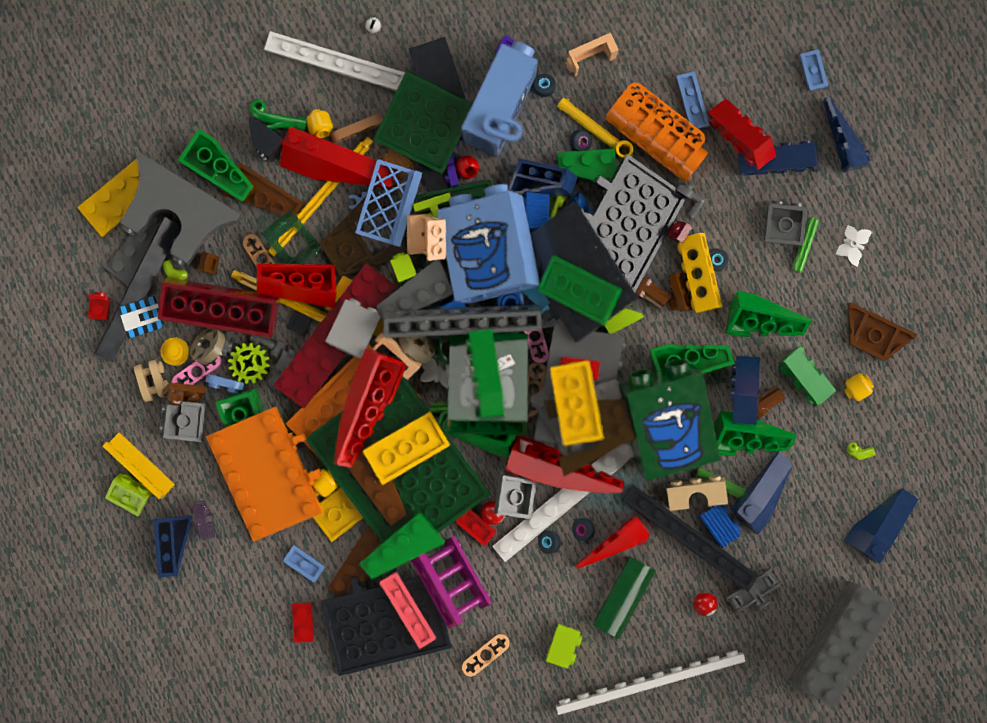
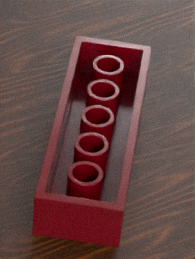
[158,277,280,338]

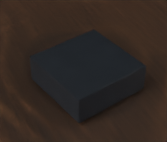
[287,311,313,336]

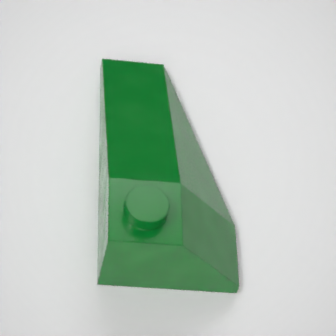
[178,129,253,202]
[649,344,735,375]

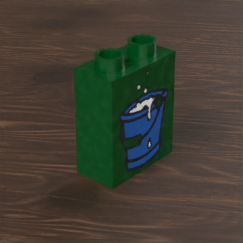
[618,359,721,481]

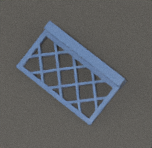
[355,159,422,247]

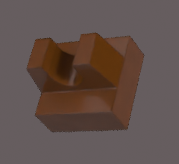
[195,252,220,275]

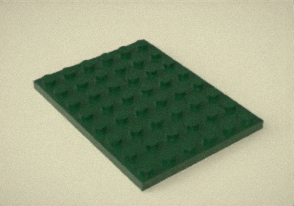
[306,376,491,543]

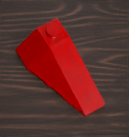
[575,516,650,569]

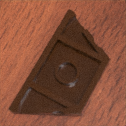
[848,302,918,361]

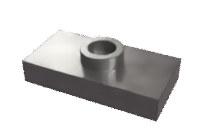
[594,379,622,400]

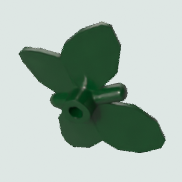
[433,336,449,371]

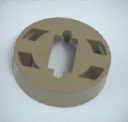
[190,328,225,365]
[398,336,435,363]

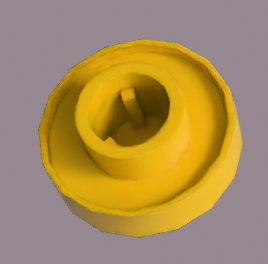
[161,337,190,366]

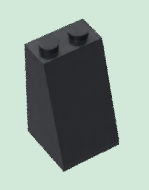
[408,37,466,99]

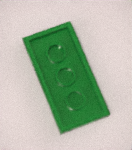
[537,255,622,325]

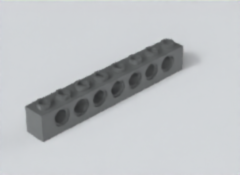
[383,304,541,338]

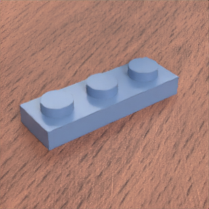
[676,71,710,131]

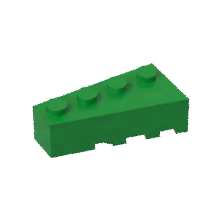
[466,329,505,418]
[360,511,445,579]

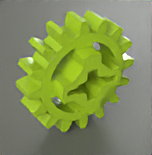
[228,342,270,384]

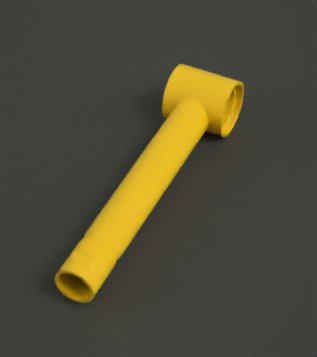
[557,98,633,161]

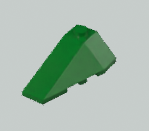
[725,290,811,337]
[215,387,264,427]
[714,411,797,456]
[438,412,517,458]

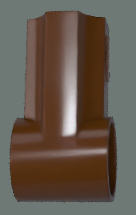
[635,276,670,310]
[757,385,785,420]

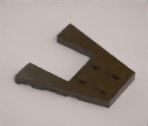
[320,187,410,276]
[544,400,635,477]

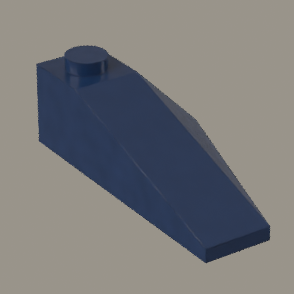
[823,96,870,173]
[844,488,919,564]

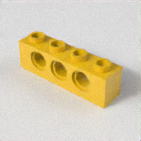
[677,233,722,313]

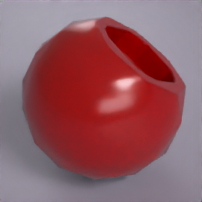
[455,155,479,179]
[481,501,505,525]
[693,593,718,616]

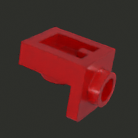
[88,292,111,321]

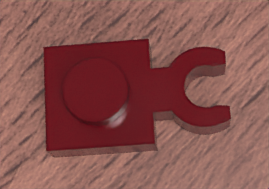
[666,221,692,243]

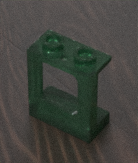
[261,209,322,264]

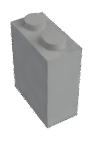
[325,298,381,359]

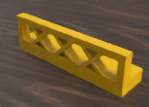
[103,432,176,499]

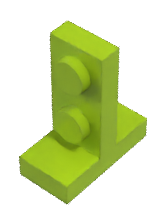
[413,193,451,241]

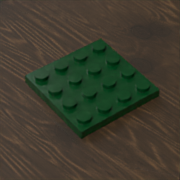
[374,70,474,174]

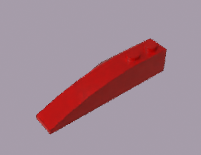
[280,127,398,189]
[334,348,406,468]
[505,435,625,493]

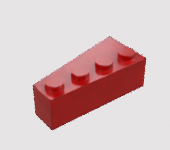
[708,98,776,170]
[256,264,336,308]

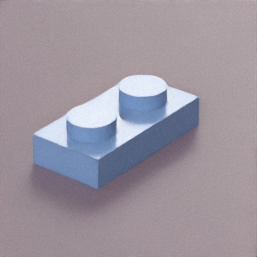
[799,49,828,92]
[283,545,326,583]

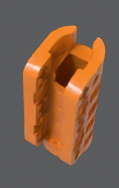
[605,82,709,183]

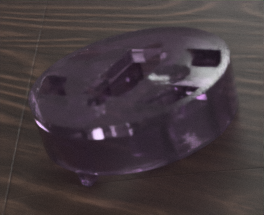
[193,500,215,540]

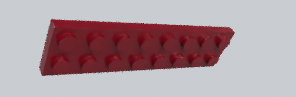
[273,263,397,409]

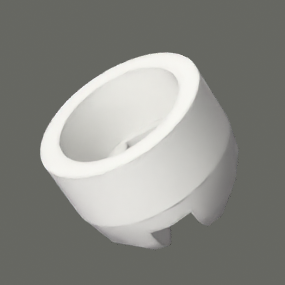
[365,17,381,33]

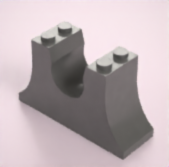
[120,153,241,266]

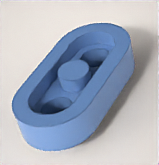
[484,114,522,142]
[205,374,244,393]

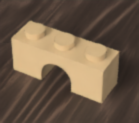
[667,475,728,511]

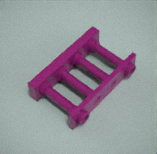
[411,536,492,628]

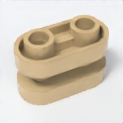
[134,359,168,402]

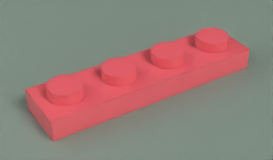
[380,571,436,649]

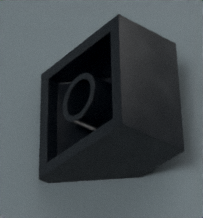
[248,116,284,162]

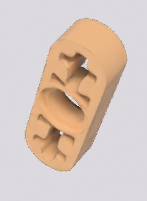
[462,634,509,676]

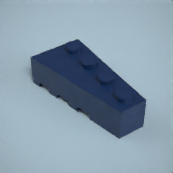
[738,140,819,176]

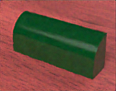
[593,556,656,639]

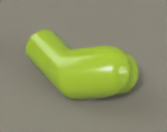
[162,260,188,280]
[847,442,876,460]

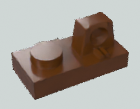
[668,273,693,312]
[162,383,206,406]

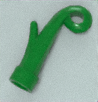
[249,99,307,132]

